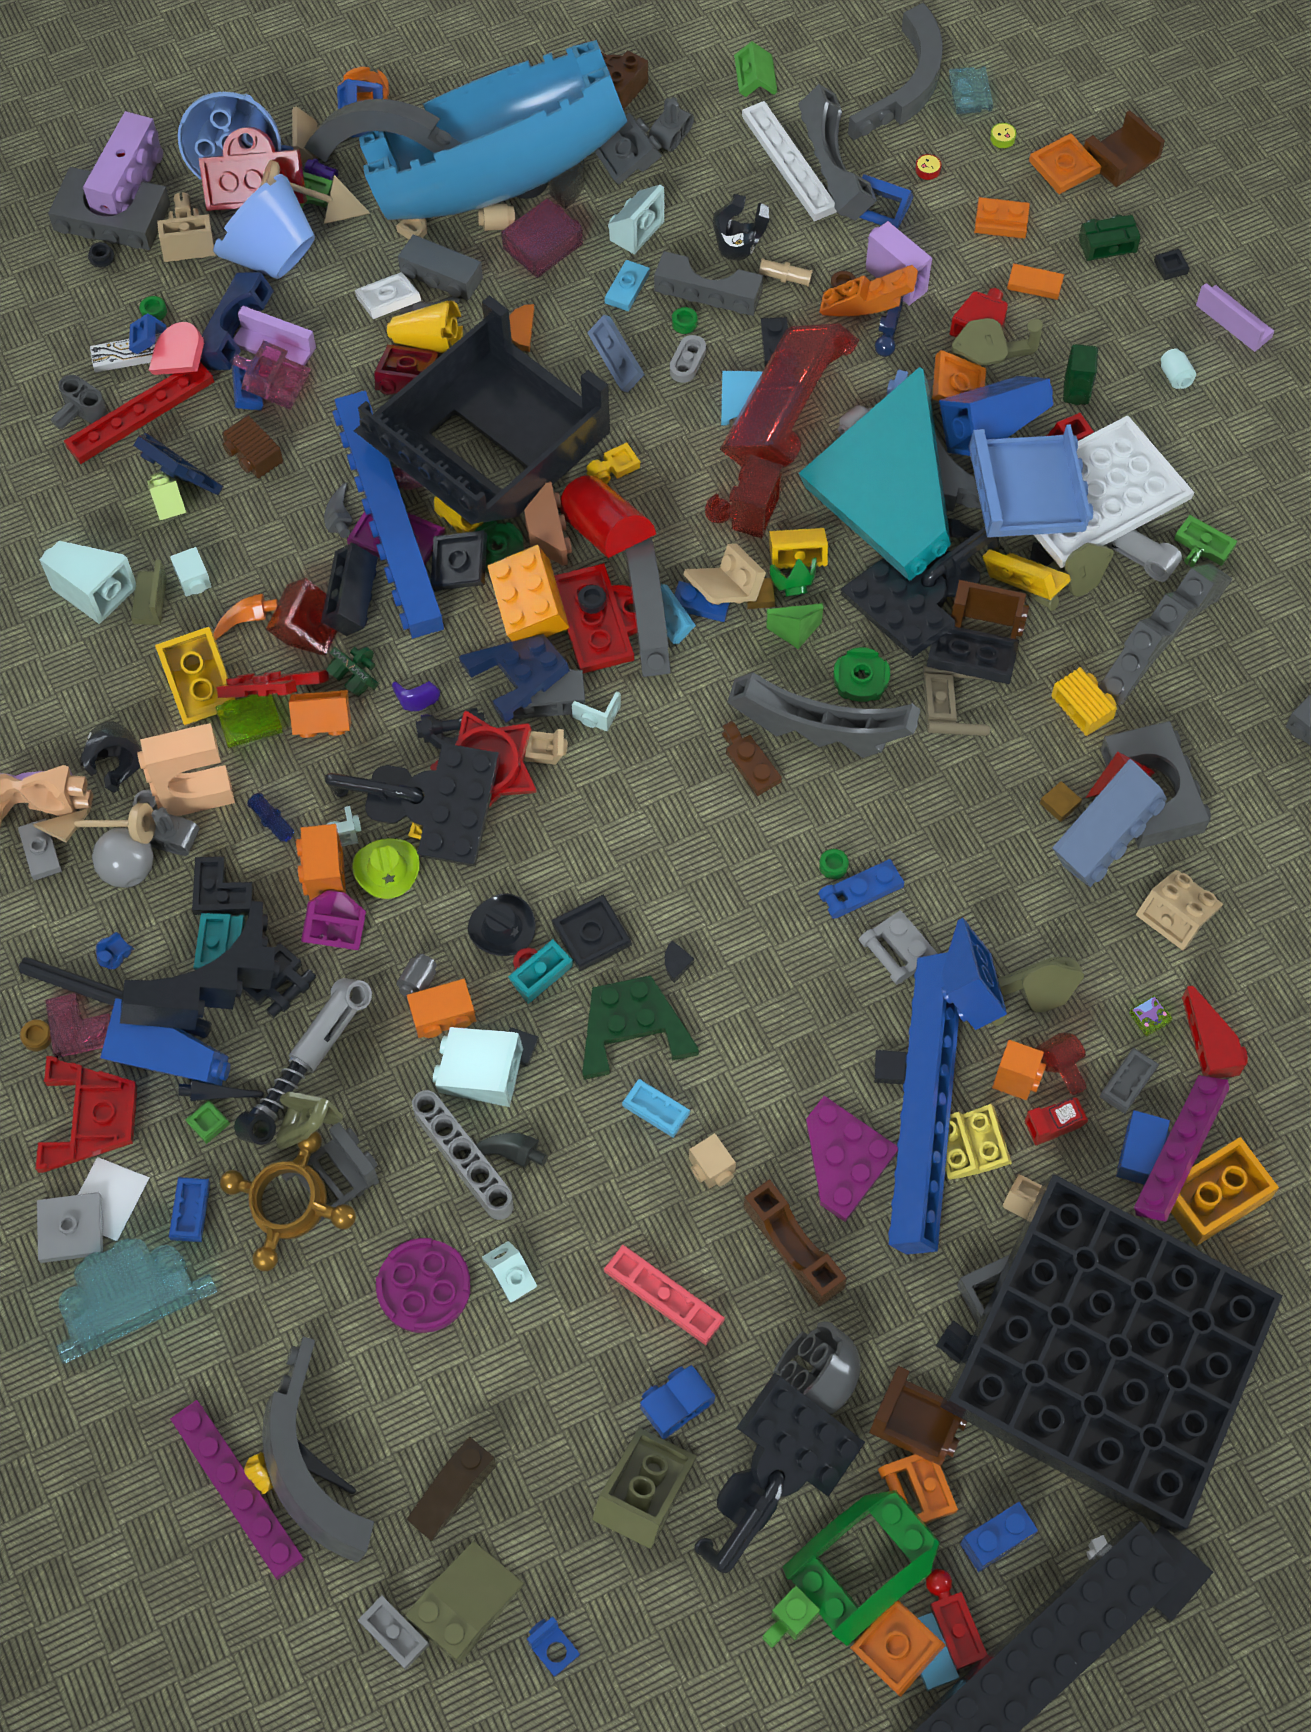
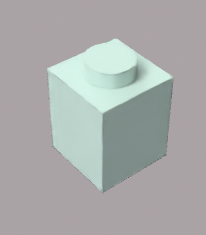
[170,547,212,597]

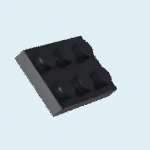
[926,627,1019,684]

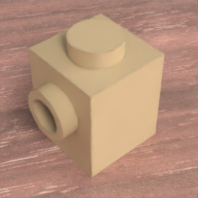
[689,1133,736,1189]

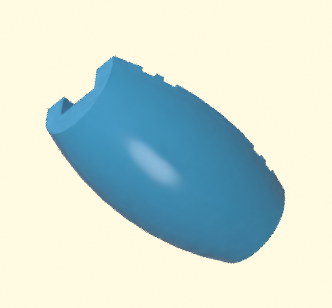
[359,40,627,220]

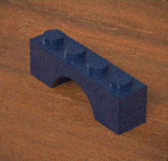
[200,272,274,370]

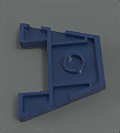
[458,634,570,723]

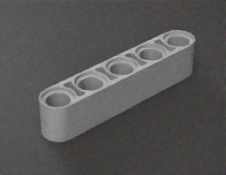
[412,1090,514,1220]

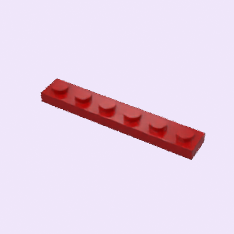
[64,362,214,464]

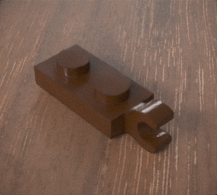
[722,721,782,796]

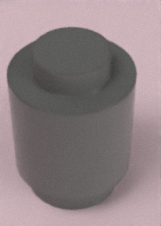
[396,953,437,998]

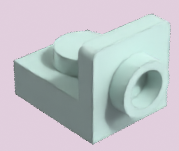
[326,806,362,847]

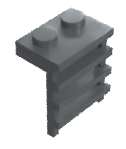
[282,1122,379,1224]

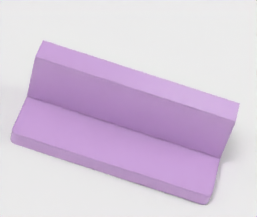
[1196,284,1274,352]
[233,306,316,370]

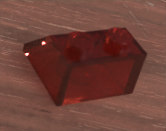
[266,578,337,656]

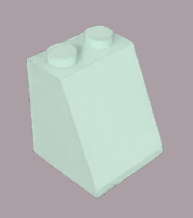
[39,541,136,624]
[433,1027,523,1107]

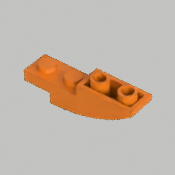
[819,265,918,316]

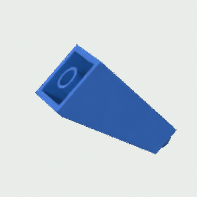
[939,376,1053,456]
[100,998,231,1086]

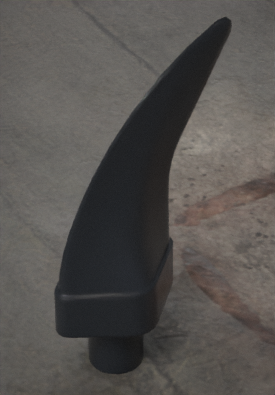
[947,518,1004,550]

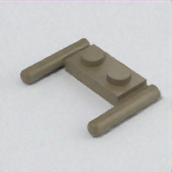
[923,665,991,736]

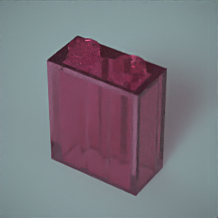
[501,198,583,278]

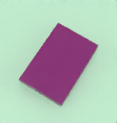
[347,512,445,565]

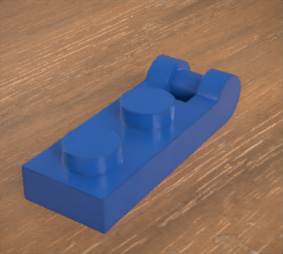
[818,859,904,919]

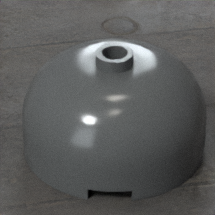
[773,1321,861,1415]

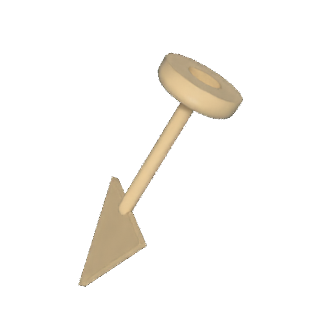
[260,160,370,224]
[33,803,156,844]

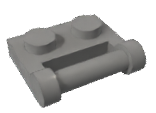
[859,910,938,985]

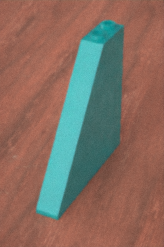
[799,367,951,581]

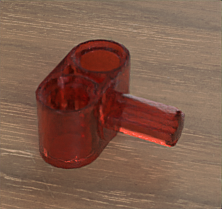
[1035,1033,1087,1095]

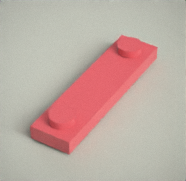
[604,1245,725,1346]

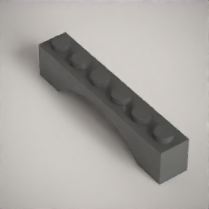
[798,84,877,221]

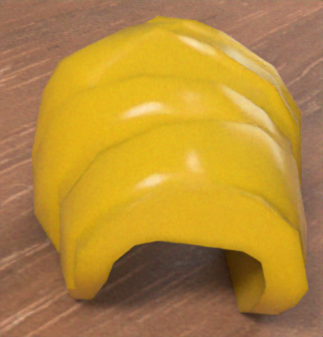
[244,1452,274,1494]

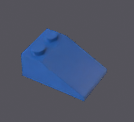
[941,918,1007,1030]

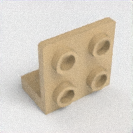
[683,544,766,605]
[1136,870,1223,950]

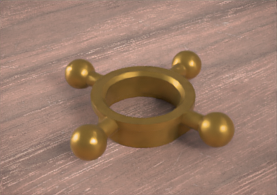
[220,1131,356,1271]

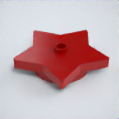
[430,711,537,807]

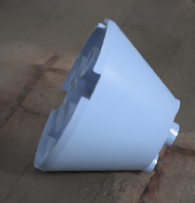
[178,92,281,180]

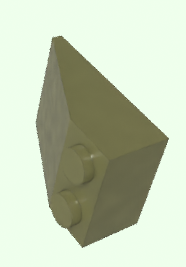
[592,1428,697,1549]
[405,1541,524,1665]

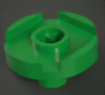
[833,647,890,702]

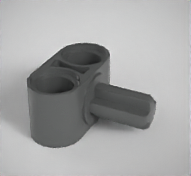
[648,97,694,152]
[51,375,107,429]
[149,807,200,856]

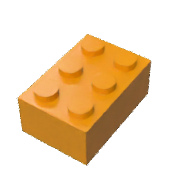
[488,544,569,642]
[1171,1137,1279,1246]

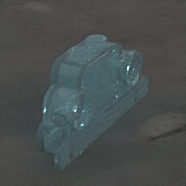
[56,1238,218,1364]

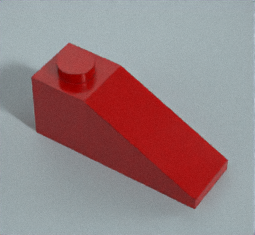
[1182,986,1248,1079]

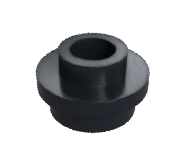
[88,242,115,268]

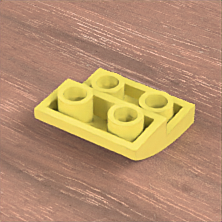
[945,1104,1012,1180]

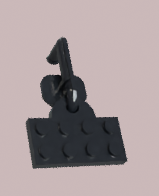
[840,527,1000,658]
[325,743,500,867]
[694,1373,865,1574]

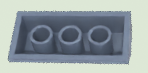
[1052,759,1167,887]

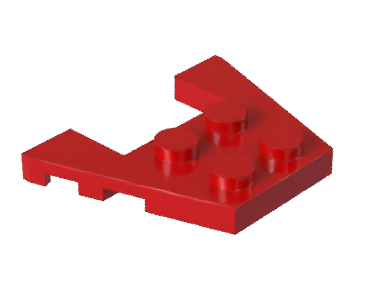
[216,669,329,698]
[35,1056,138,1173]

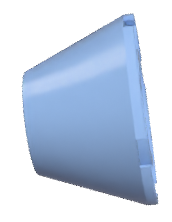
[213,174,315,279]

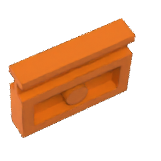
[974,197,1030,239]

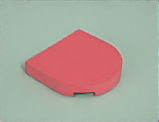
[149,322,204,375]

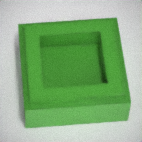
[186,1100,230,1144]

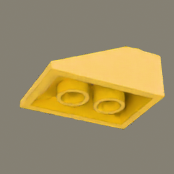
[155,627,238,726]

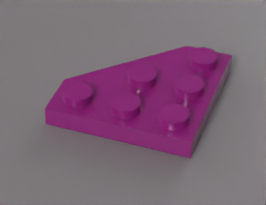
[806,1096,898,1223]

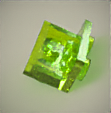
[216,694,283,748]

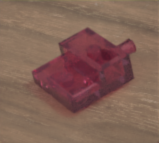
[232,340,311,410]

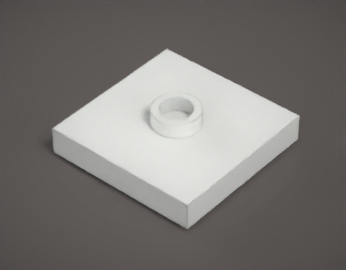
[355,272,421,319]

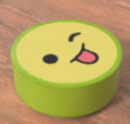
[990,123,1016,148]

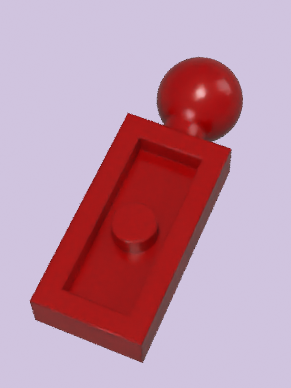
[926,1569,987,1670]

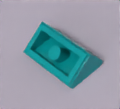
[508,939,573,1004]

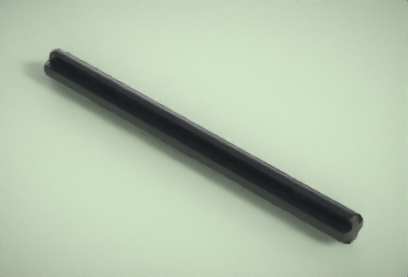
[19,957,212,1038]

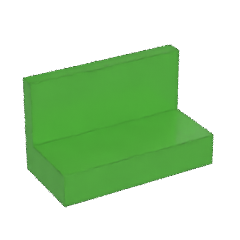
[734,41,777,97]

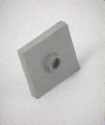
[37,1192,103,1263]

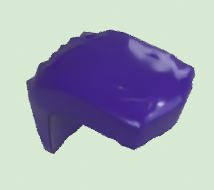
[392,681,440,712]

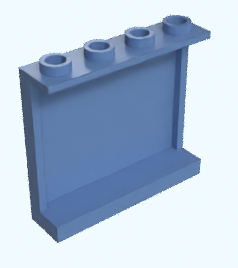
[969,424,1093,538]

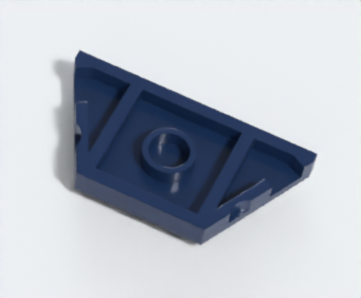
[133,433,224,495]

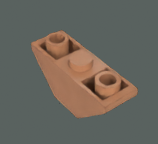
[524,482,572,566]

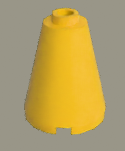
[387,300,463,353]

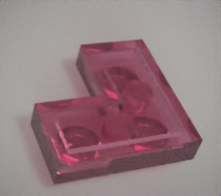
[45,993,111,1058]

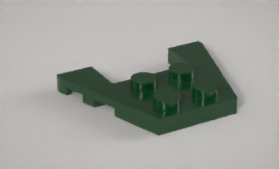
[582,975,699,1080]

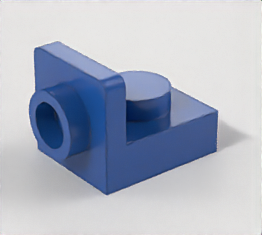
[129,313,166,355]

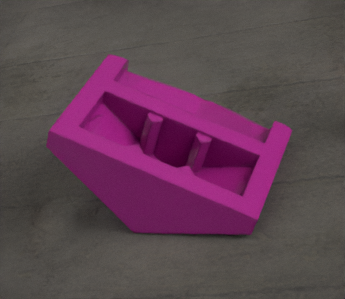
[301,890,366,950]

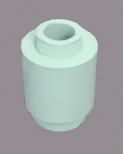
[1161,349,1196,389]

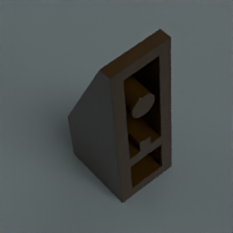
[407,1437,497,1541]

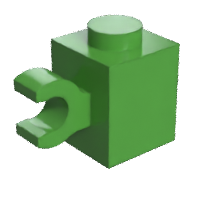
[762,1586,820,1648]

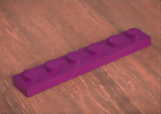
[1134,1075,1230,1222]
[170,1400,305,1580]

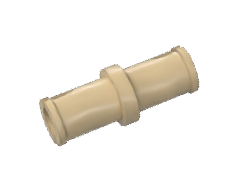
[759,258,813,287]

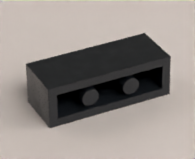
[321,543,378,636]

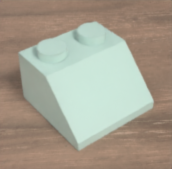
[608,185,664,255]

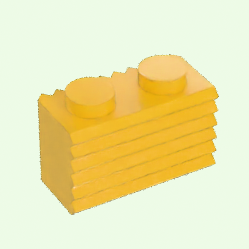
[769,528,828,569]
[1051,667,1117,736]

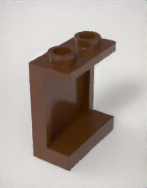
[869,1366,967,1466]

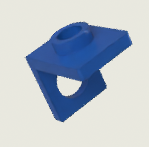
[527,1616,580,1677]

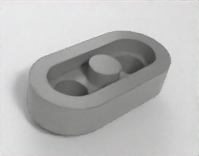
[670,335,706,383]

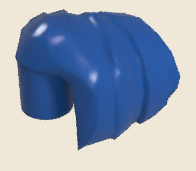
[95,932,134,969]

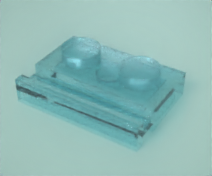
[949,66,993,114]

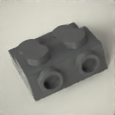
[595,113,662,185]

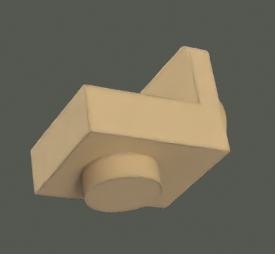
[523,729,568,765]

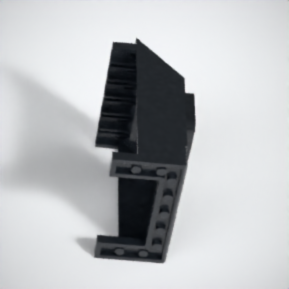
[353,295,610,524]

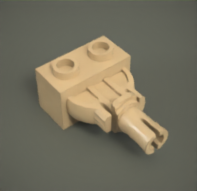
[157,192,216,262]

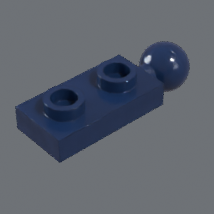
[875,295,904,357]

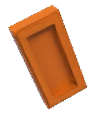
[1007,263,1064,300]

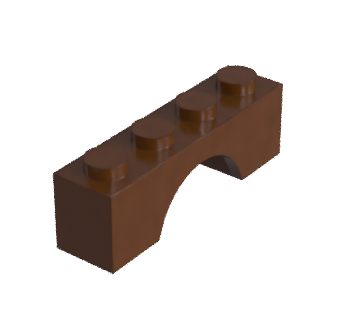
[744,1179,847,1307]

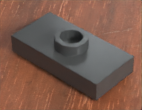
[1099,1047,1159,1114]

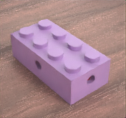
[83,111,163,216]

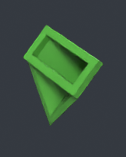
[766,603,823,649]

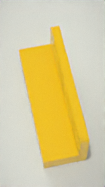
[983,549,1071,600]

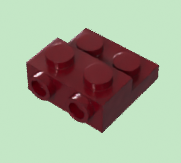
[374,344,439,395]

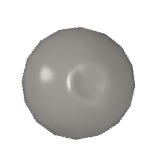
[92,828,153,888]

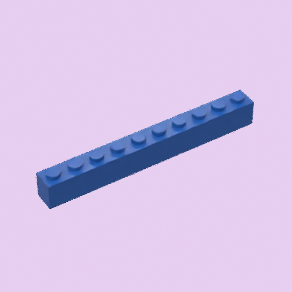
[332,390,444,639]
[888,952,959,1255]

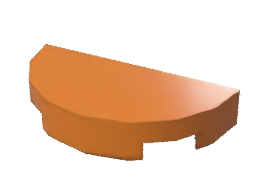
[509,304,535,352]

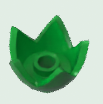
[770,557,817,597]

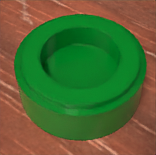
[139,296,167,321]
[672,307,698,334]
[819,849,849,879]

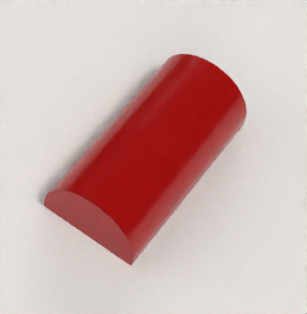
[560,475,656,558]

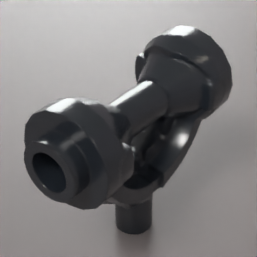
[416,707,485,750]

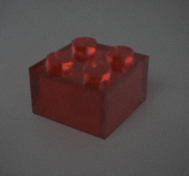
[728,455,783,539]

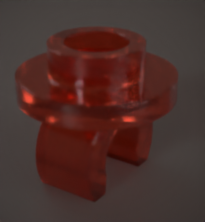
[705,493,732,523]

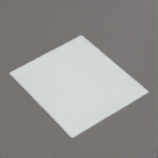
[78,1157,150,1241]

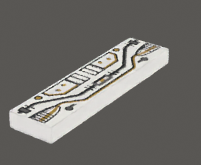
[90,333,162,373]

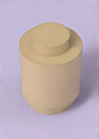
[478,203,515,231]

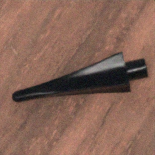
[178,1080,264,1101]
[298,1440,356,1494]

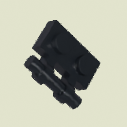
[242,943,317,1019]

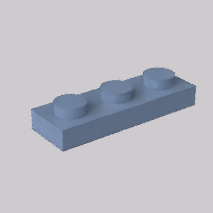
[588,315,645,392]

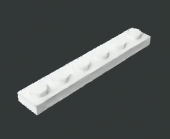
[742,101,837,222]

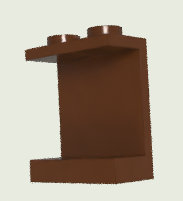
[1084,110,1165,188]
[951,580,1029,639]

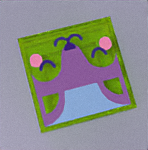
[1129,995,1173,1037]

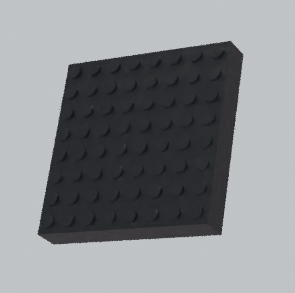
[940,1173,1283,1533]

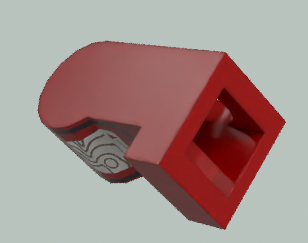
[1024,1097,1088,1146]

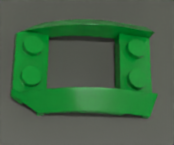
[782,1490,940,1646]

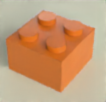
[296,824,346,900]

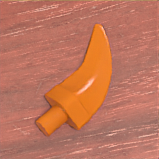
[213,594,279,640]

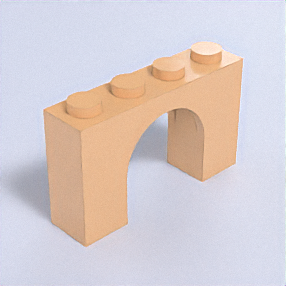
[137,723,235,816]

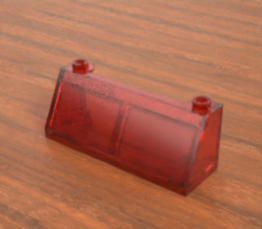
[720,324,859,481]

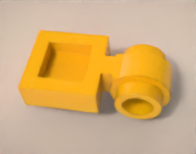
[586,442,641,484]

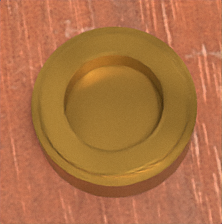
[20,1020,53,1052]

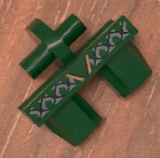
[326,647,380,697]

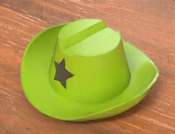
[352,838,420,899]

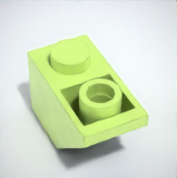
[147,472,186,520]

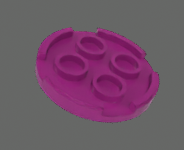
[376,1238,471,1333]

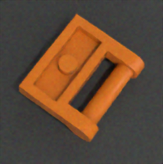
[878,1454,958,1524]

